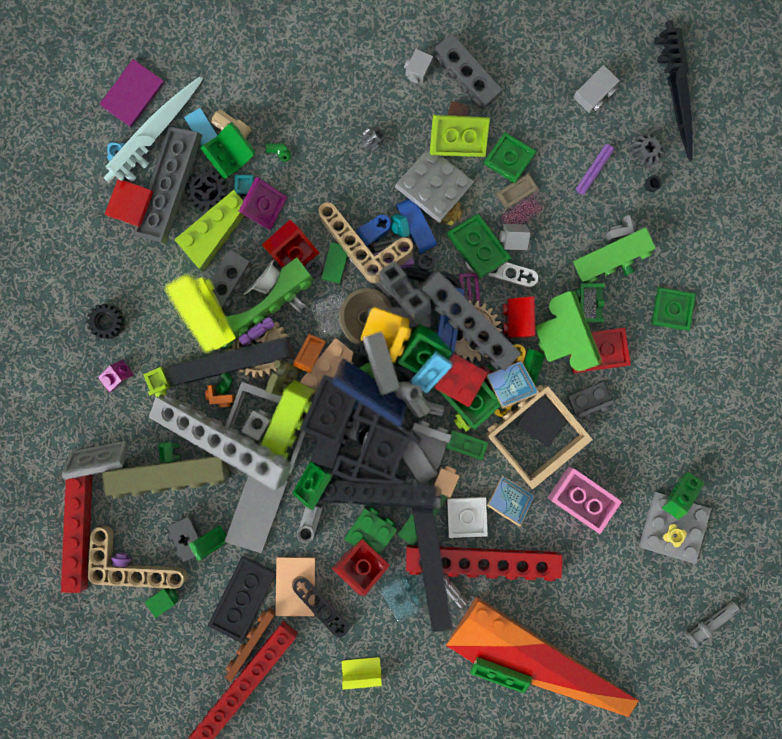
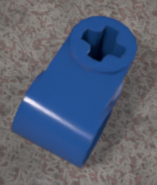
[355,215,391,248]

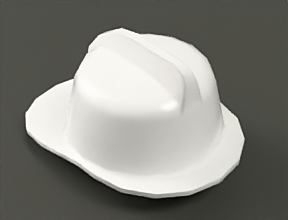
[243,259,280,295]

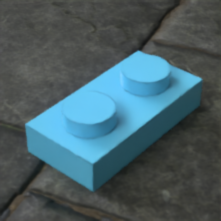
[411,352,452,393]

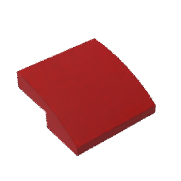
[104,179,154,227]

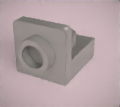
[606,215,635,241]

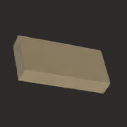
[496,173,538,210]

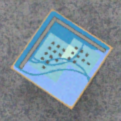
[486,361,539,408]
[487,475,534,527]

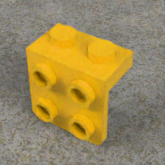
[361,307,411,362]

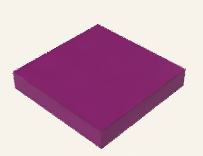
[238,177,287,230]

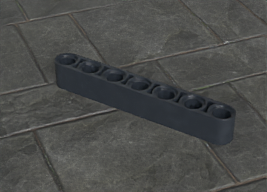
[168,337,294,386]
[412,508,453,633]

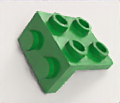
[200,122,255,180]

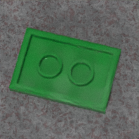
[447,213,511,280]

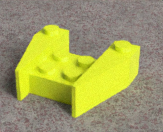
[165,275,236,352]

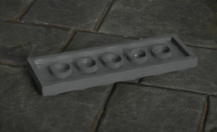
[133,127,202,244]

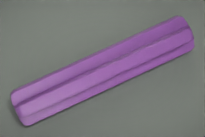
[576,144,614,195]

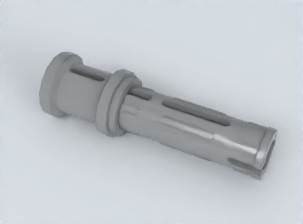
[685,601,740,648]

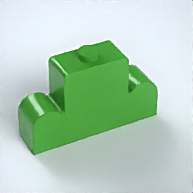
[535,291,603,371]

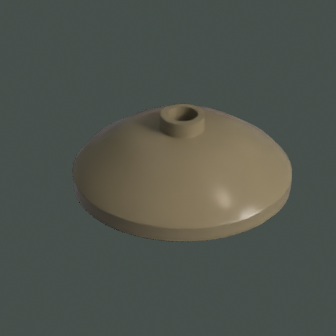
[339,288,392,344]

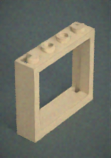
[486,385,593,490]

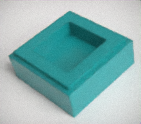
[234,175,254,195]

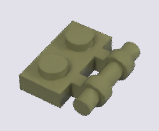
[266,360,302,396]

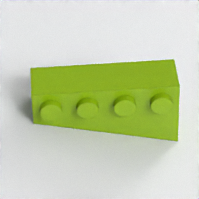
[261,380,315,464]

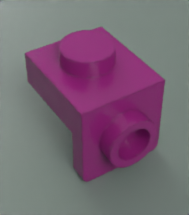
[98,360,134,393]

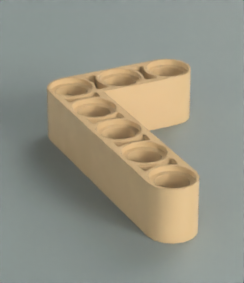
[319,203,413,283]
[88,525,188,588]

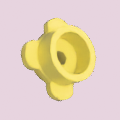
[663,524,687,547]

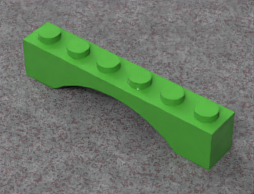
[220,258,314,350]

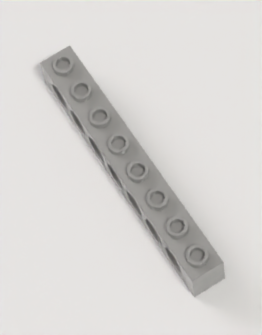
[149,394,293,490]

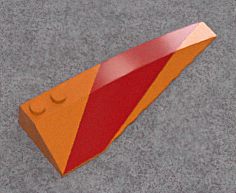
[446,596,639,717]

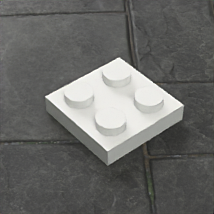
[447,497,488,538]

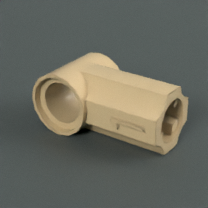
[211,110,252,139]

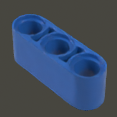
[396,198,437,254]

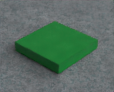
[484,132,537,184]
[651,287,696,331]
[292,461,332,510]

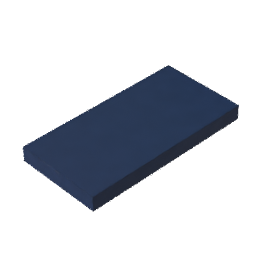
[332,358,406,426]

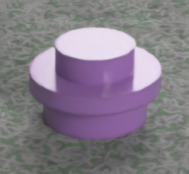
[111,552,131,567]

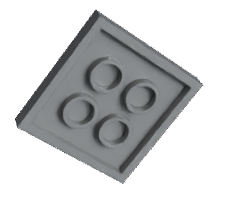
[395,147,474,223]
[639,492,711,564]

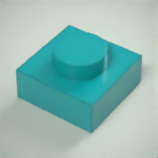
[390,214,410,237]

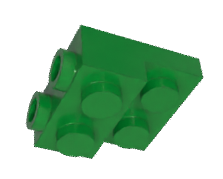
[344,506,397,555]

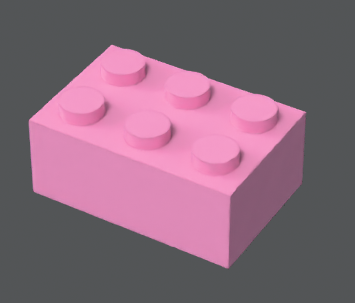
[547,466,622,534]

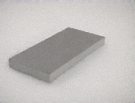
[224,475,288,553]

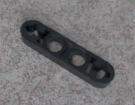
[292,576,348,637]

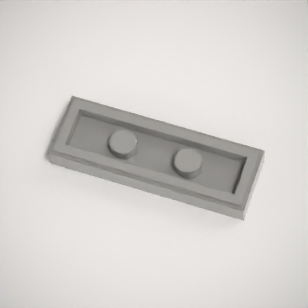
[363,332,400,395]

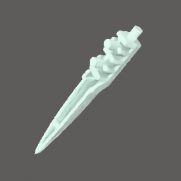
[104,77,203,183]

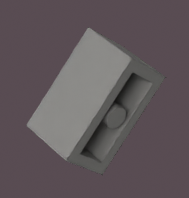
[573,65,619,113]

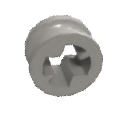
[289,297,307,314]

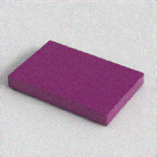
[99,59,165,128]

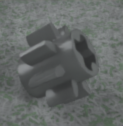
[362,127,385,152]

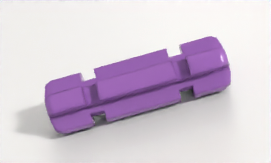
[239,317,275,346]

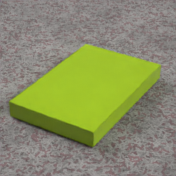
[430,115,490,157]

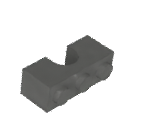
[379,261,431,324]

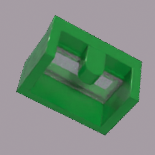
[576,283,605,324]

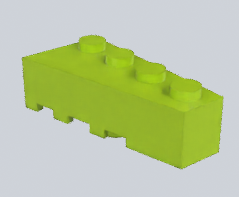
[174,190,245,272]

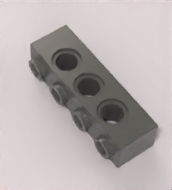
[434,33,502,110]
[211,250,253,311]

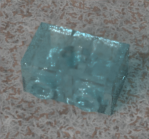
[379,574,420,623]

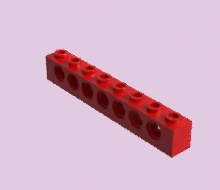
[406,545,563,581]
[187,621,298,739]

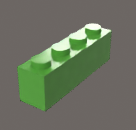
[573,227,656,283]

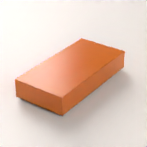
[293,334,326,374]

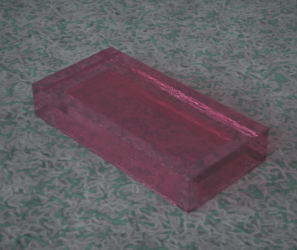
[500,195,542,225]

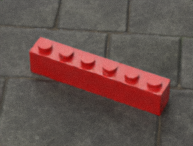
[61,474,93,593]

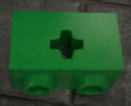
[662,472,704,520]

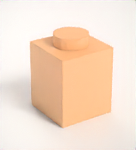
[433,466,459,498]

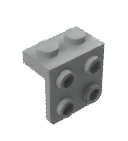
[411,420,452,470]

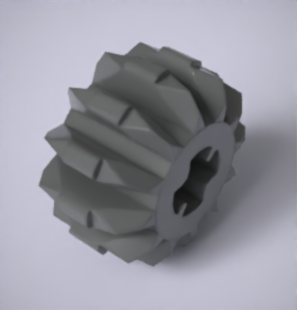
[631,133,665,167]

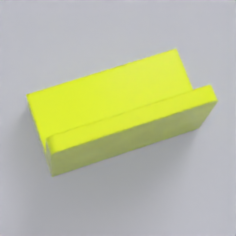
[342,657,382,689]

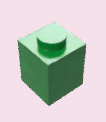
[144,588,179,618]

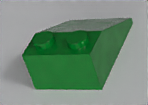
[434,382,501,430]

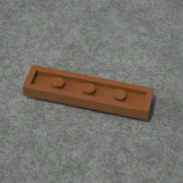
[225,608,276,682]

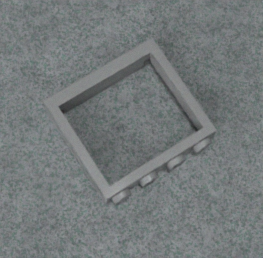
[220,382,307,474]

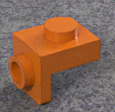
[205,385,235,407]

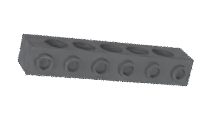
[418,271,521,371]

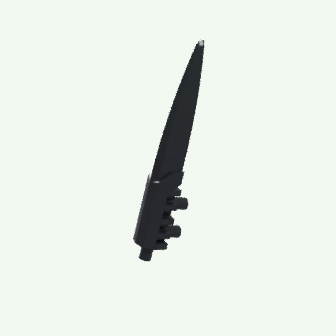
[654,20,693,161]

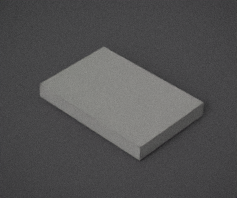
[62,441,128,479]

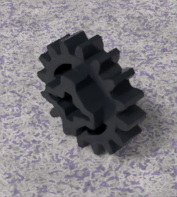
[185,169,228,211]

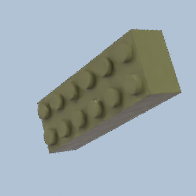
[102,456,231,499]

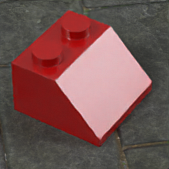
[262,220,320,268]
[502,296,535,339]
[332,539,390,596]

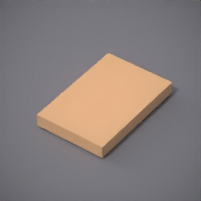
[276,557,315,616]

